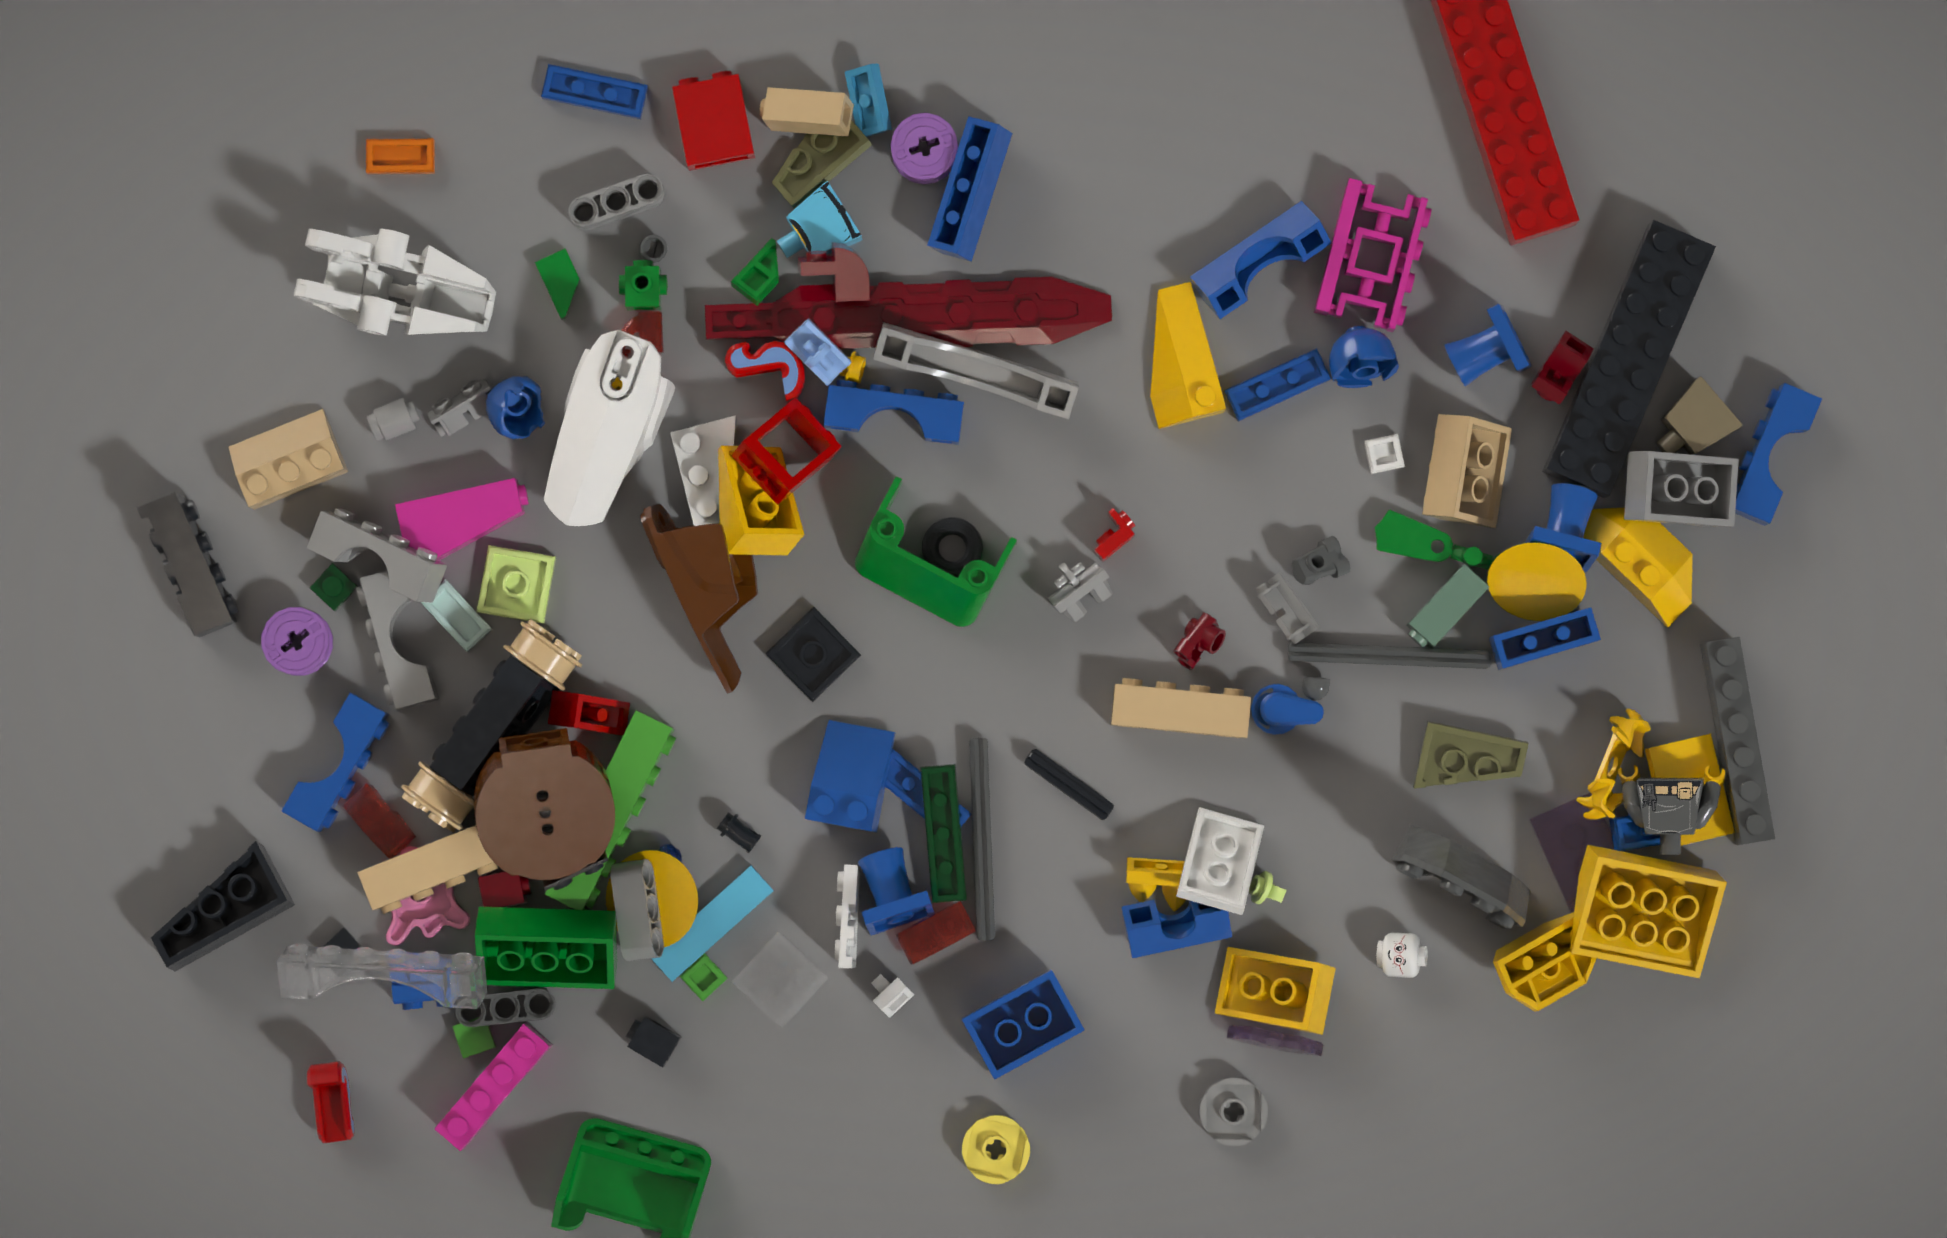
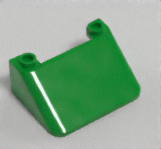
[551,1118,711,1238]

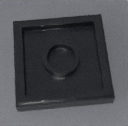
[765,607,862,702]

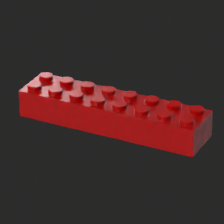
[1430,0,1580,246]

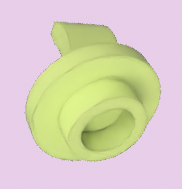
[1249,871,1287,905]

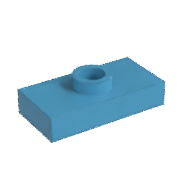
[845,64,892,137]

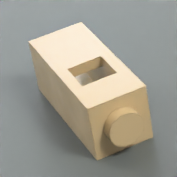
[760,87,854,136]

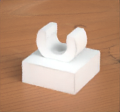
[871,974,915,1018]

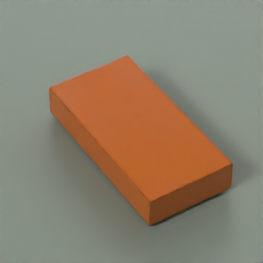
[366,138,435,174]

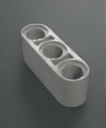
[568,174,665,231]
[611,859,664,961]

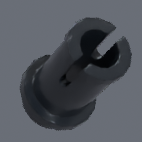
[716,812,762,853]

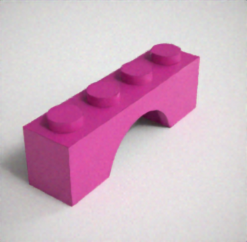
[434,1023,553,1151]

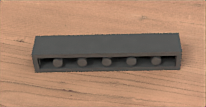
[1700,637,1775,845]

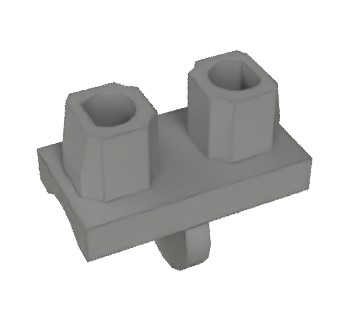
[1047,562,1113,623]

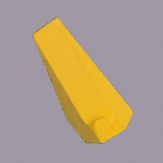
[1150,282,1226,429]

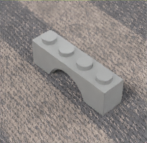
[307,508,447,603]
[356,570,439,710]

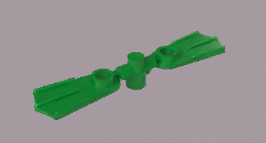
[1374,510,1501,570]

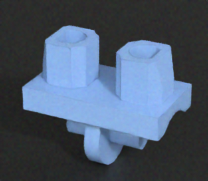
[784,318,852,386]

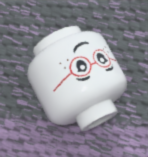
[1376,932,1428,978]

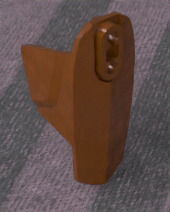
[640,504,758,694]

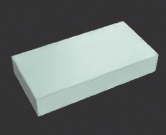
[421,579,492,652]

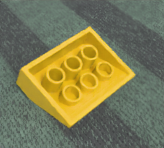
[1570,845,1727,979]

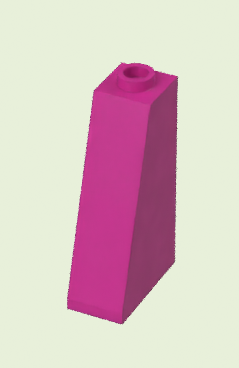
[395,478,529,561]

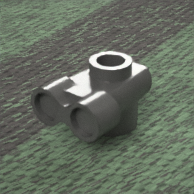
[1292,536,1351,585]

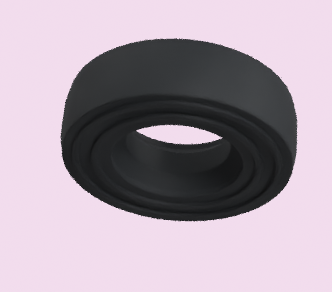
[922,517,983,578]

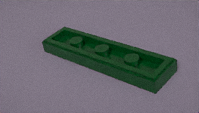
[920,764,967,903]

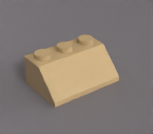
[229,409,349,510]
[1422,414,1512,528]

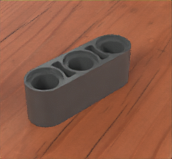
[455,989,556,1027]

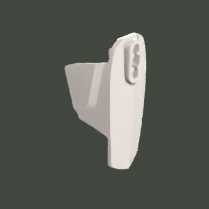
[544,330,675,526]

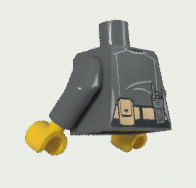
[1618,765,1725,855]

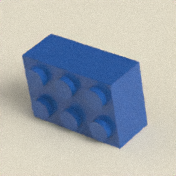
[962,969,1085,1080]

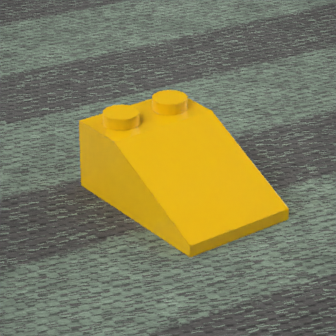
[718,445,805,555]
[1215,947,1336,1035]

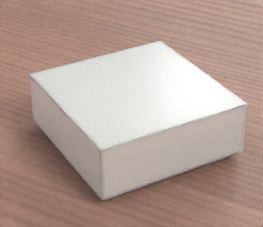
[1364,434,1405,474]

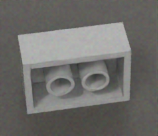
[1624,451,1739,527]

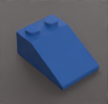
[805,720,896,833]

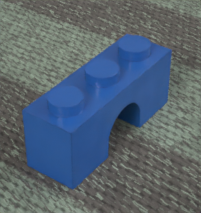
[1121,899,1232,958]

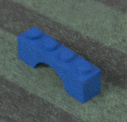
[1190,201,1332,319]
[824,380,964,445]
[1735,383,1822,526]
[281,693,390,832]

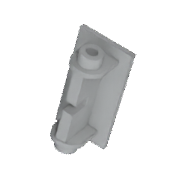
[427,379,491,437]
[1256,572,1319,645]

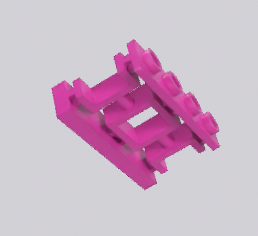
[1314,178,1432,333]

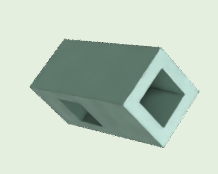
[1406,564,1489,648]

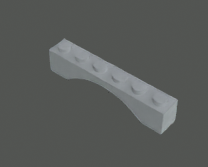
[873,322,1079,420]

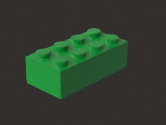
[475,907,617,989]

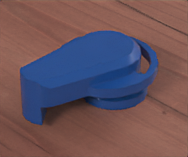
[1251,684,1324,735]

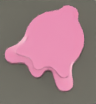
[386,846,470,946]

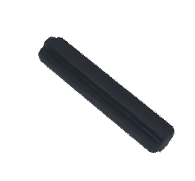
[1024,749,1114,820]

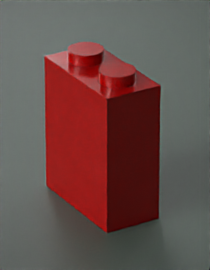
[672,71,755,171]

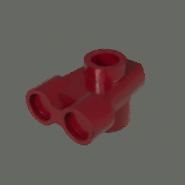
[1173,613,1226,670]

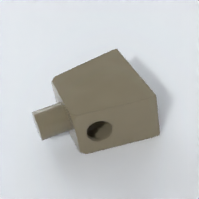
[1656,376,1743,455]

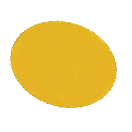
[1487,543,1587,621]
[606,850,698,947]

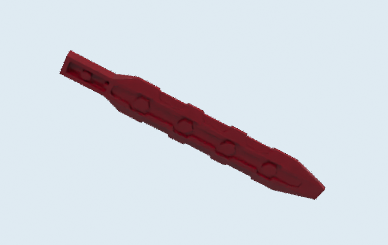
[705,276,1112,349]

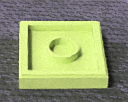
[476,545,556,624]

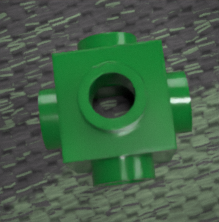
[619,260,668,311]

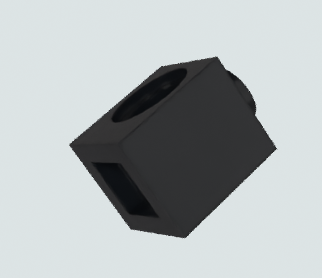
[626,1016,681,1068]

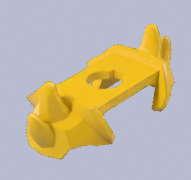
[1576,708,1651,819]

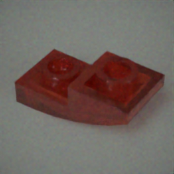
[343,783,416,859]
[895,901,976,965]

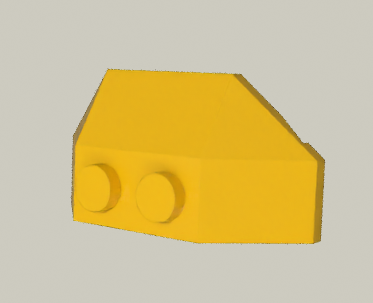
[1583,508,1693,628]
[1493,912,1597,1012]

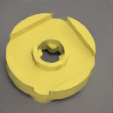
[962,1115,1030,1184]

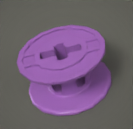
[890,113,958,185]
[261,607,333,676]

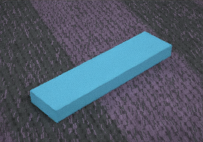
[652,865,774,982]

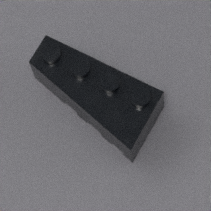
[151,841,295,972]

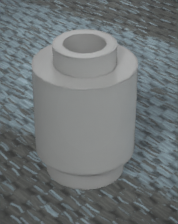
[367,397,420,441]

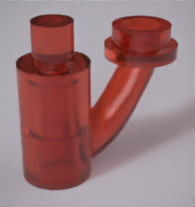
[621,311,664,358]

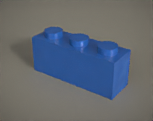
[1489,607,1601,670]

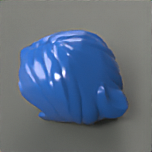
[486,376,545,439]

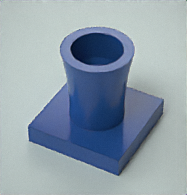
[1444,304,1533,387]
[1524,483,1602,572]
[857,847,935,936]

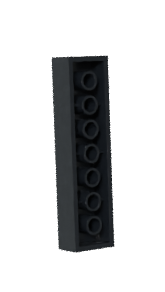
[1542,220,1716,499]

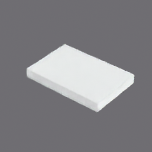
[1176,807,1264,915]

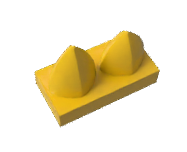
[1126,857,1186,912]

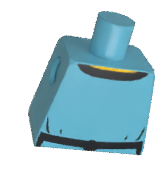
[777,181,862,258]

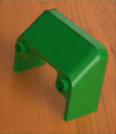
[855,476,1017,627]

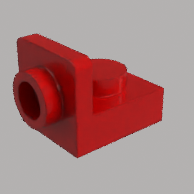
[1094,508,1135,562]

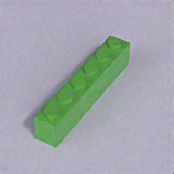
[545,710,677,910]

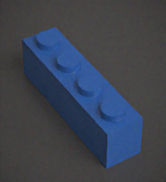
[927,116,1013,262]

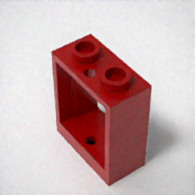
[731,397,842,505]

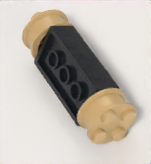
[401,619,583,833]

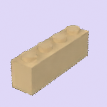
[1111,678,1251,739]
[357,825,498,914]

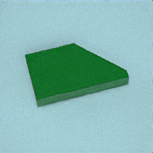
[731,238,779,306]
[535,248,580,320]

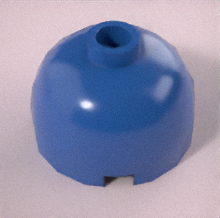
[1329,326,1399,388]

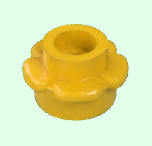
[840,351,866,384]

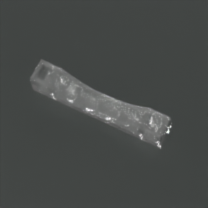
[277,943,488,1009]

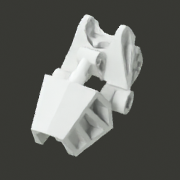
[293,229,496,336]

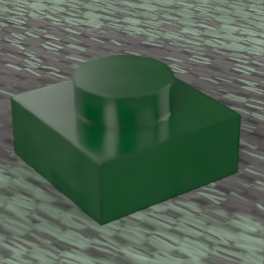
[309,563,359,612]

